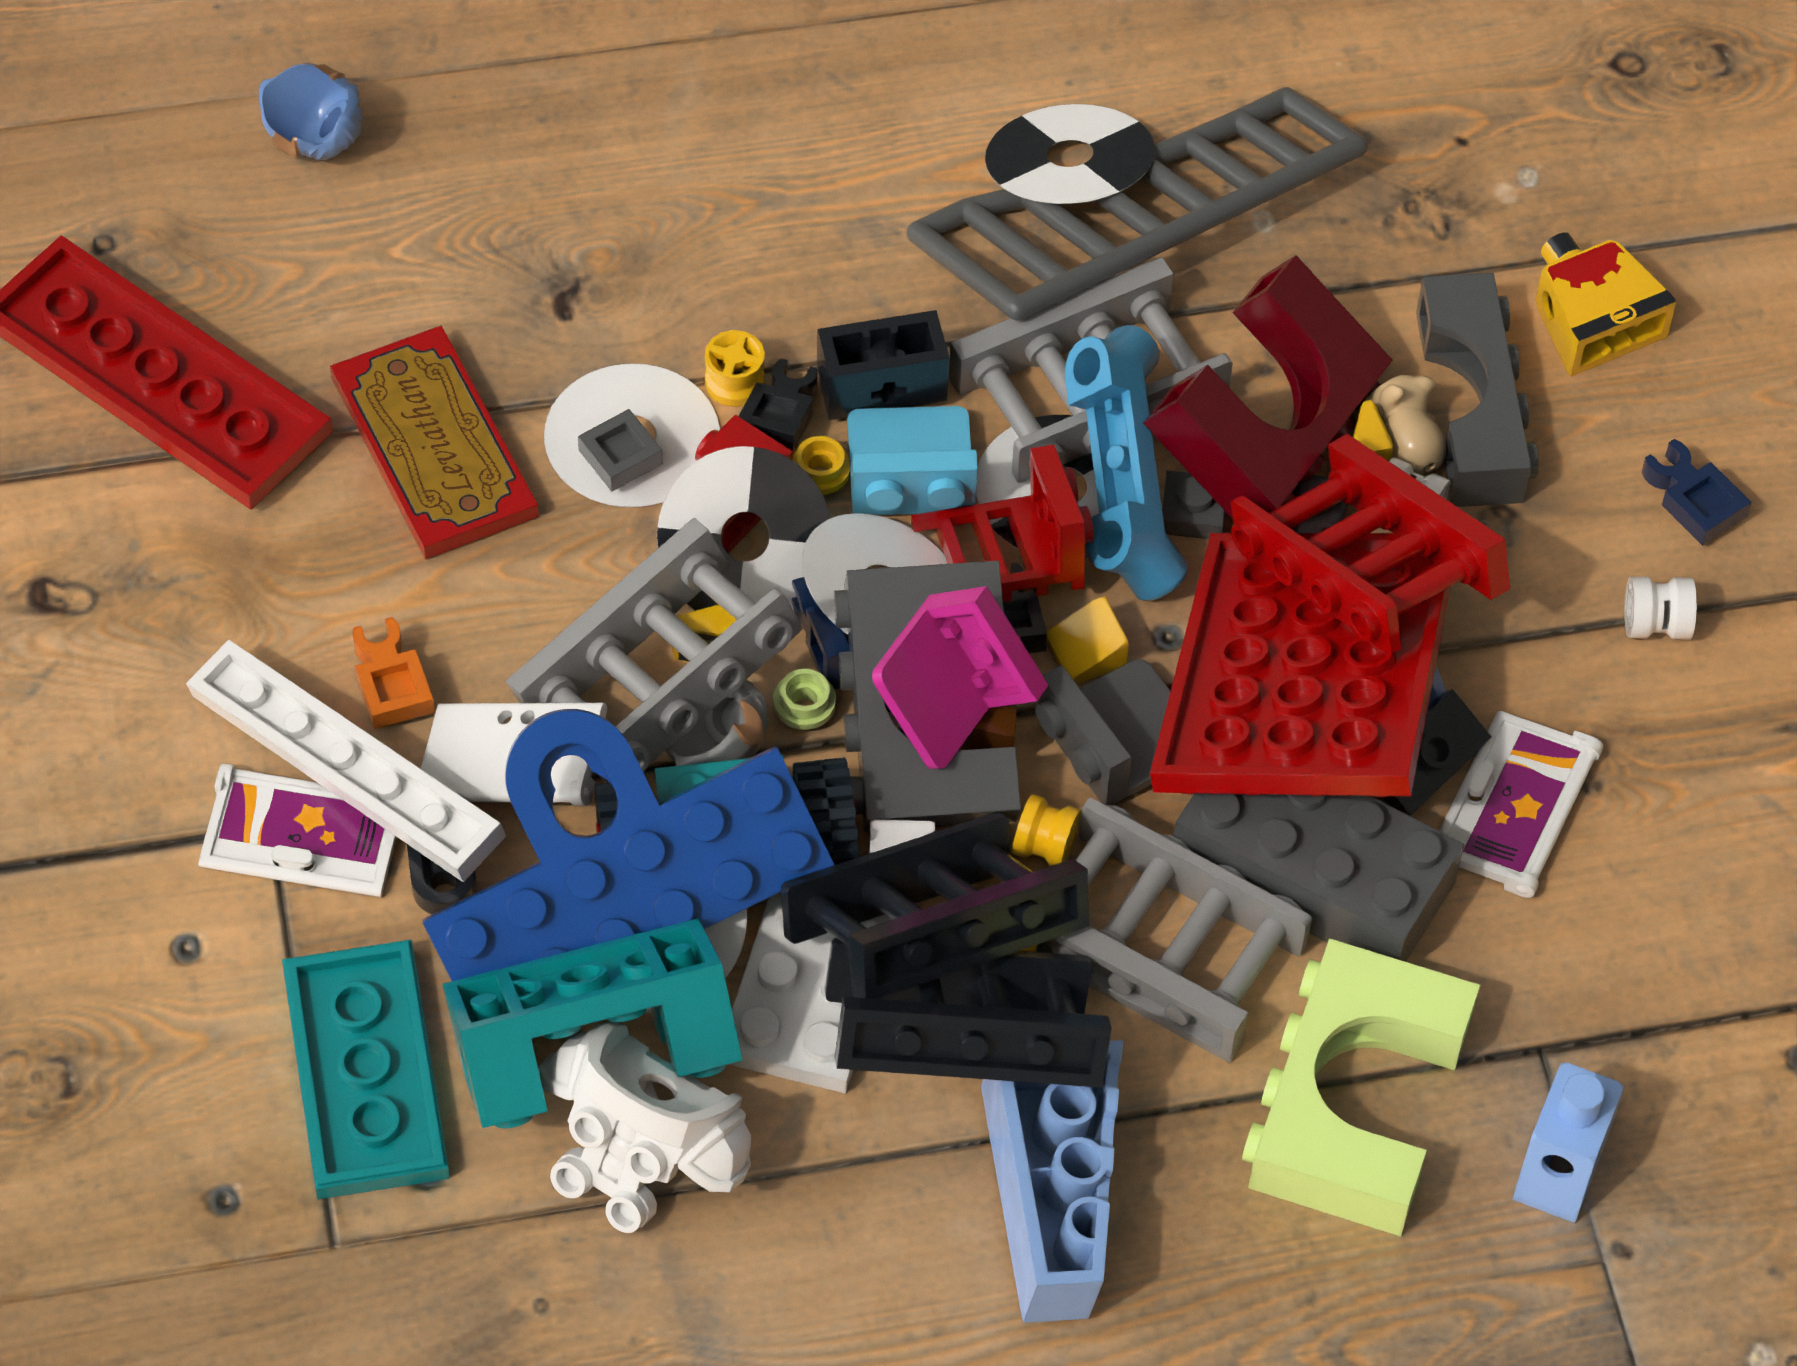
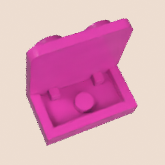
[872,586,1048,770]

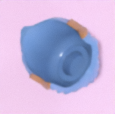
[259,63,364,161]

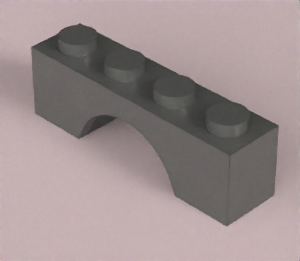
[1416,273,1538,507]

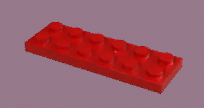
[0,235,333,510]

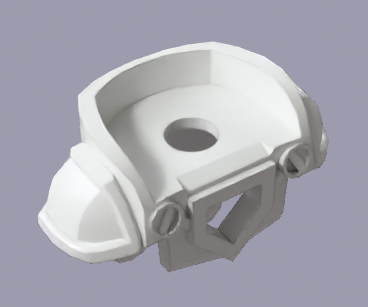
[538,1021,751,1233]

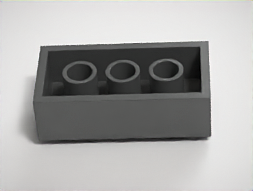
[1174,793,1464,962]

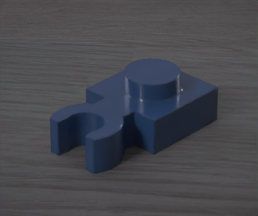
[1642,439,1752,546]
[791,577,849,690]

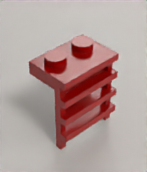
[911,444,1094,602]

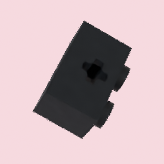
[817,310,950,420]

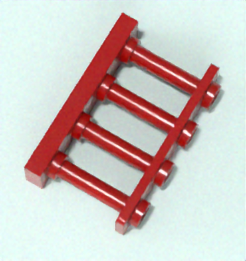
[1231,434,1511,655]

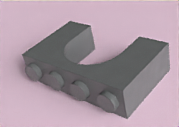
[834,560,1021,832]

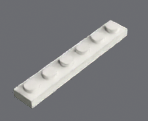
[186,640,506,882]

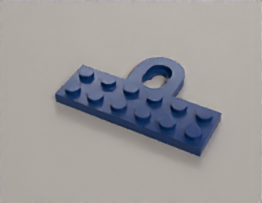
[422,709,834,981]

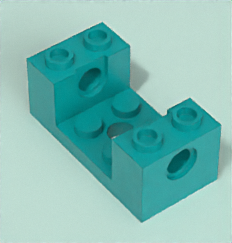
[442,918,743,1129]

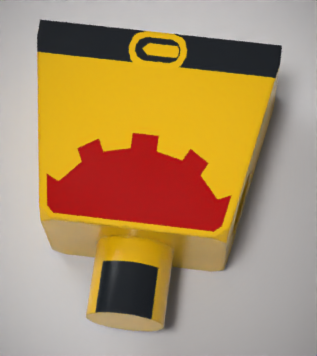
[1535,232,1677,377]

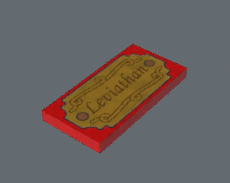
[330,325,539,560]

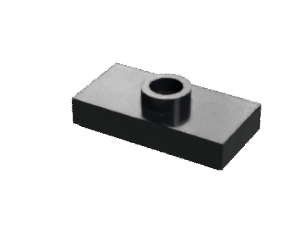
[1383,689,1492,816]

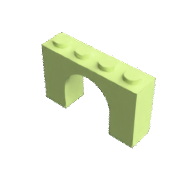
[1242,938,1480,1237]

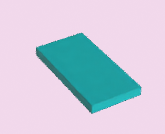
[282,939,450,1200]

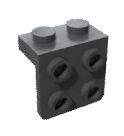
[1035,659,1170,806]

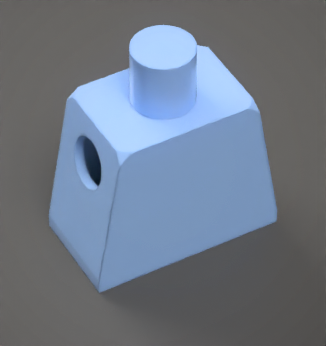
[1512,1063,1624,1223]

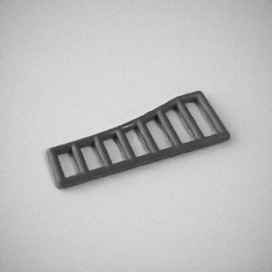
[906,87,1368,321]

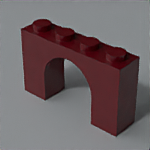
[1143,255,1393,519]

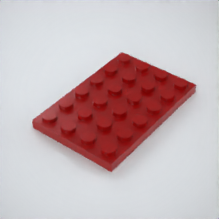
[1150,533,1451,797]

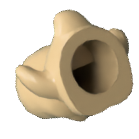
[1365,375,1447,476]

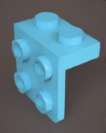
[847,406,978,515]

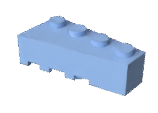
[981,1040,1123,1323]

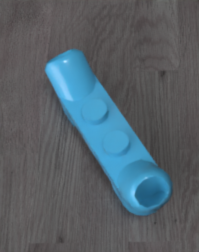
[1065,325,1189,601]

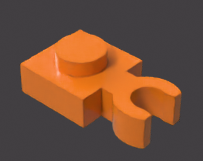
[353,617,435,729]

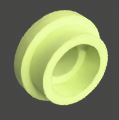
[773,668,836,730]

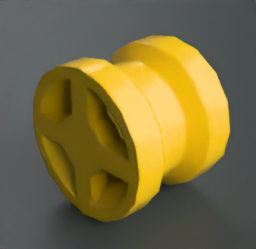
[704,330,765,407]
[1012,794,1081,866]

